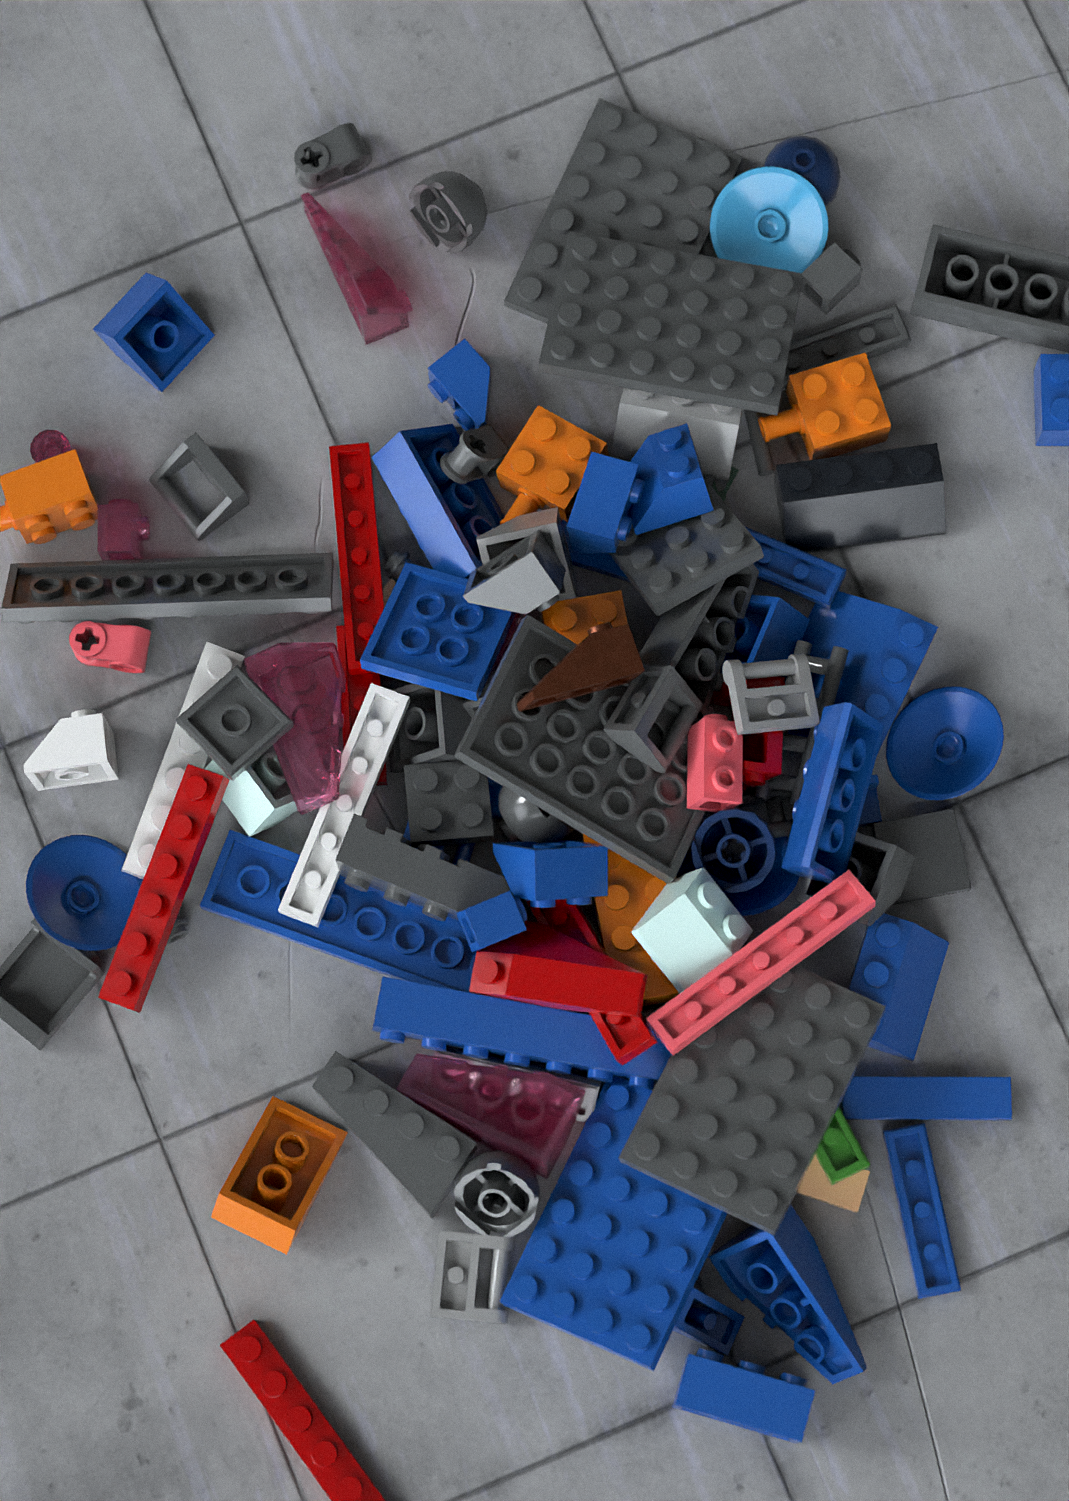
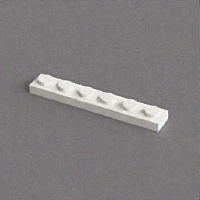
[121,642,245,879]
[278,683,410,927]

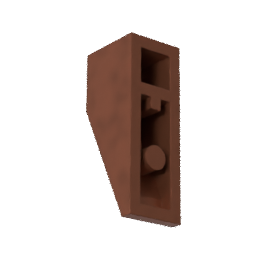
[516,622,645,712]

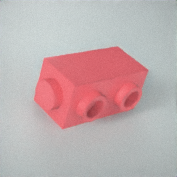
[687,714,743,812]

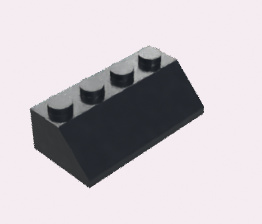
[774,443,946,553]

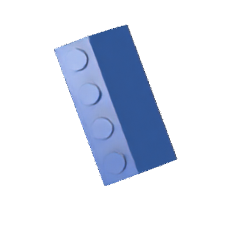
[372,424,505,579]
[781,702,885,883]

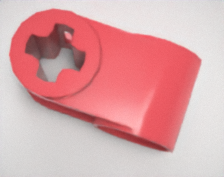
[69,621,151,673]

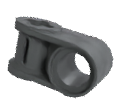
[294,123,372,190]
[439,424,509,484]

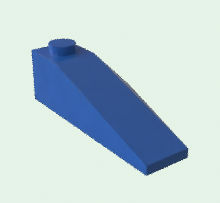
[709,1205,867,1384]

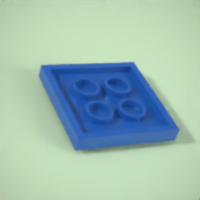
[360,562,517,701]

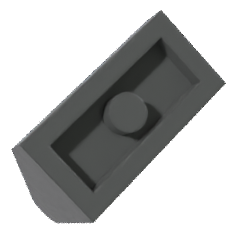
[149,432,249,541]
[603,665,702,773]

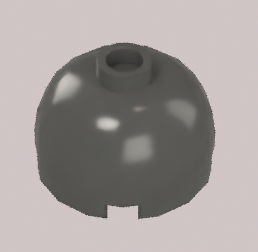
[409,171,487,254]
[498,786,575,843]
[454,1150,540,1237]

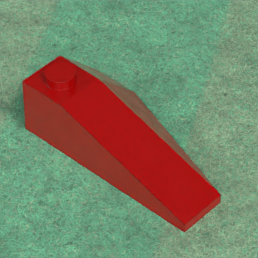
[469,921,648,1017]

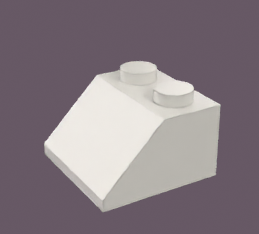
[24,709,119,791]

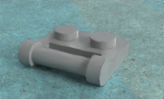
[722,653,820,735]
[431,1231,515,1324]

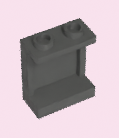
[0,918,105,1051]

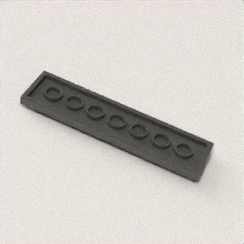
[1,553,334,624]

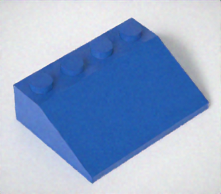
[785,591,938,755]

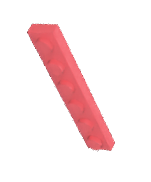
[646,870,876,1056]

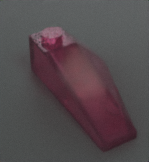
[301,192,413,345]
[244,642,346,815]
[396,1053,586,1179]

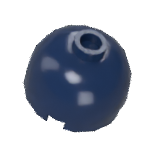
[764,135,841,206]
[691,808,777,893]

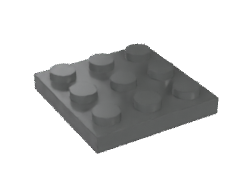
[609,479,764,616]

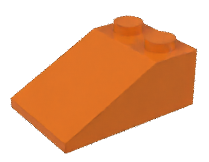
[211,1096,348,1255]

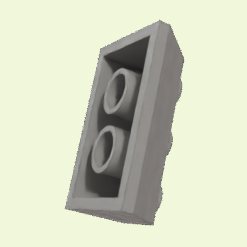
[611,387,743,481]

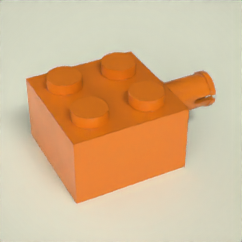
[758,352,891,460]
[496,405,609,525]
[0,449,103,544]

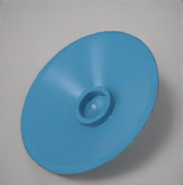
[710,166,828,273]

